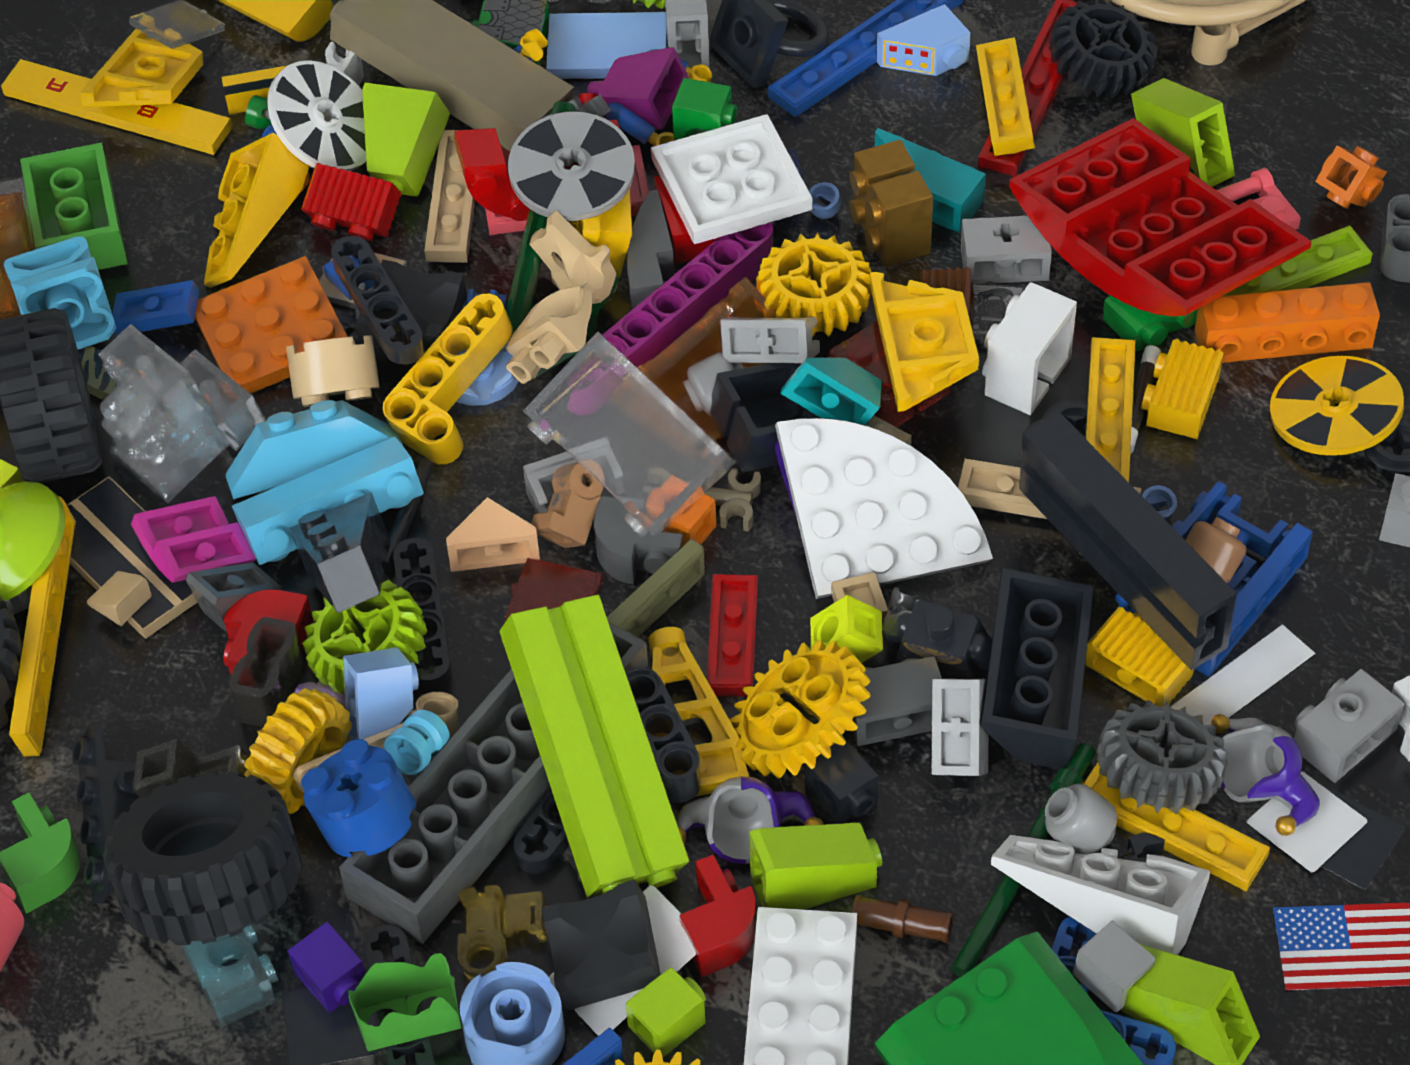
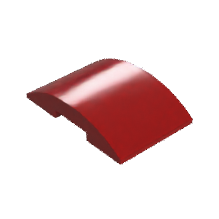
[1009,118,1312,316]

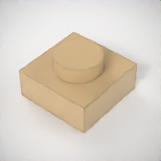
[831,572,888,620]

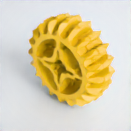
[756,232,872,337]
[244,688,352,814]

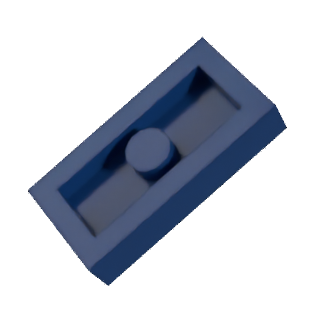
[112,280,200,336]

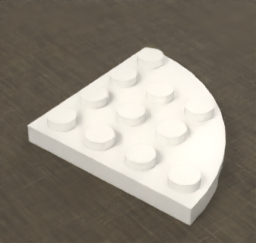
[775,419,993,599]

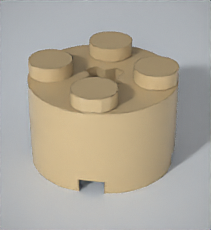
[286,335,380,407]

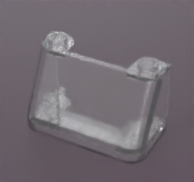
[523,332,736,537]

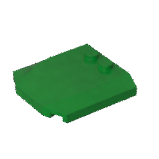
[875,932,1144,1065]

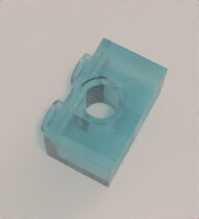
[181,924,278,1028]

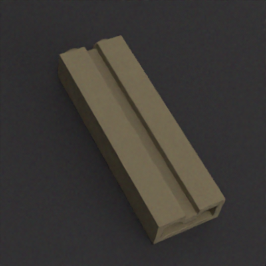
[330,0,574,151]

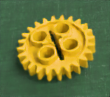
[730,640,871,778]

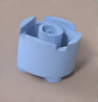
[460,962,565,1065]

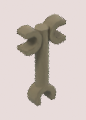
[642,468,761,532]

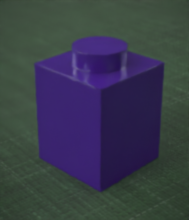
[287,922,366,1013]

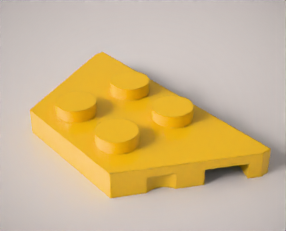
[81,19,203,107]
[870,272,979,412]

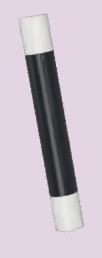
[1130,346,1161,454]

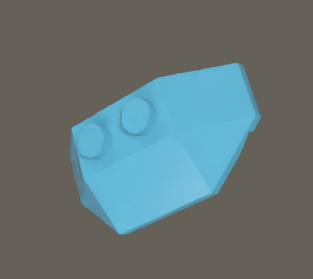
[225,400,403,499]

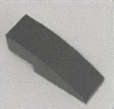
[627,189,674,310]

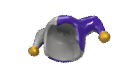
[1211,714,1320,836]
[676,776,823,864]

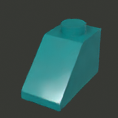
[781,358,882,426]

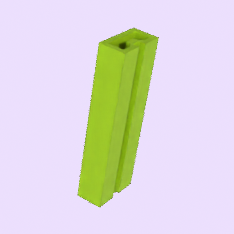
[499,595,689,898]

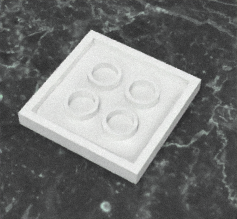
[651,114,812,244]

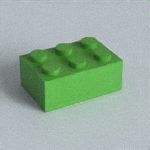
[20,142,128,270]

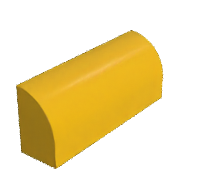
[217,0,334,42]

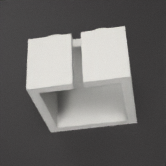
[982,282,1077,415]

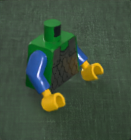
[464,0,549,66]

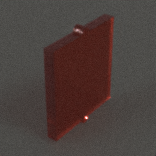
[505,558,603,622]

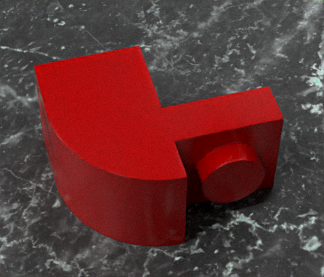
[223,590,313,689]
[679,855,756,978]

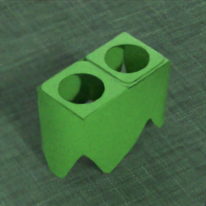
[348,953,461,1052]

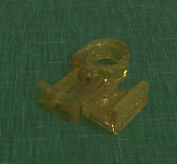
[458,885,547,981]

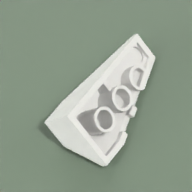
[991,835,1210,955]

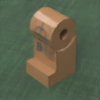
[531,460,604,548]

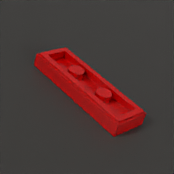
[707,574,758,697]

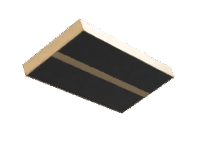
[67,477,197,639]

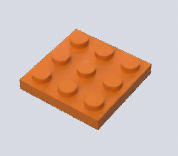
[195,256,348,400]

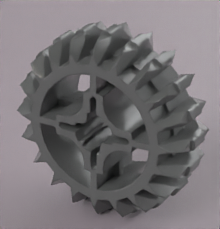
[1097,700,1227,814]

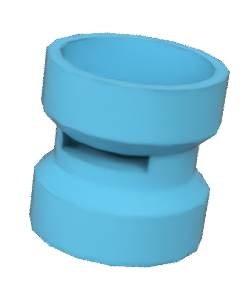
[384,710,450,775]

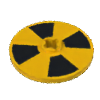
[1270,356,1404,455]

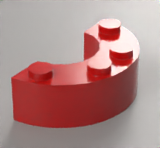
[454,120,620,221]

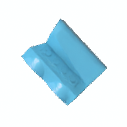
[4,236,116,350]

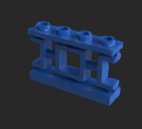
[1115,481,1313,677]

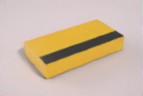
[222,65,288,115]

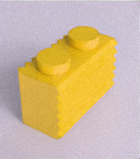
[1141,338,1224,439]
[1085,607,1194,707]

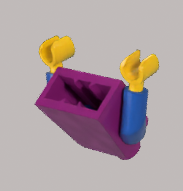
[587,47,712,146]

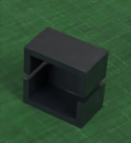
[710,363,822,472]

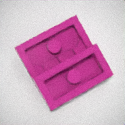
[131,496,256,583]

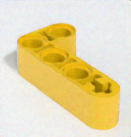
[383,294,513,464]

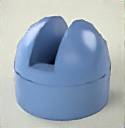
[809,182,841,219]
[1142,485,1177,521]

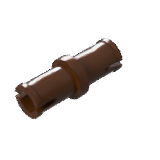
[851,895,954,943]

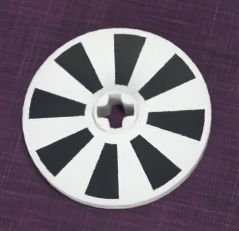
[267,61,366,171]

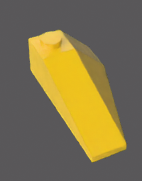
[204,133,310,288]

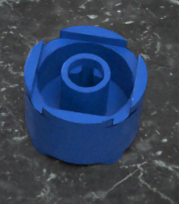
[301,739,416,857]

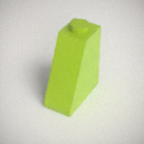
[1131,78,1235,187]
[362,83,450,197]
[749,823,882,910]
[1120,944,1260,1065]

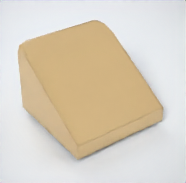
[87,571,152,626]

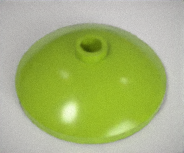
[0,481,65,601]

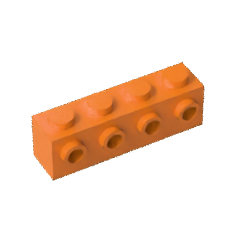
[1195,282,1380,363]

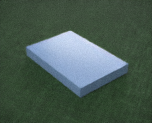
[546,12,667,79]

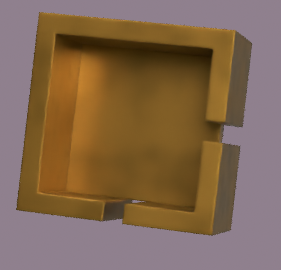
[849,139,933,267]

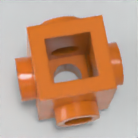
[1315,145,1387,209]

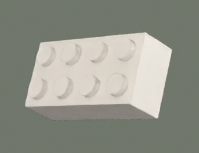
[744,907,857,1065]

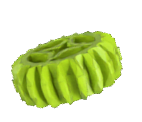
[302,579,428,694]

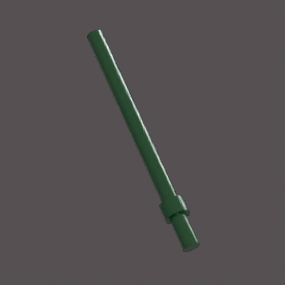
[951,743,1096,977]

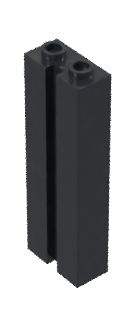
[1019,412,1237,670]

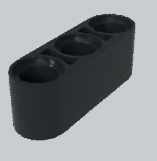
[626,667,701,803]

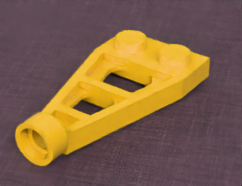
[648,627,749,797]

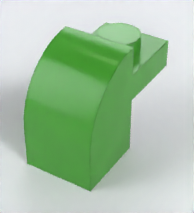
[0,793,80,914]

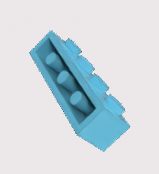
[232,436,424,565]

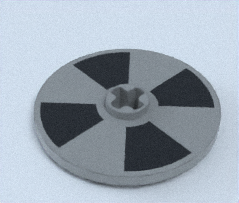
[508,112,635,221]

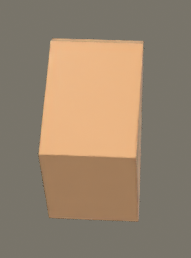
[446,497,540,572]

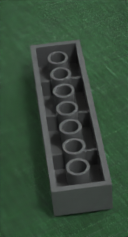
[339,621,648,945]

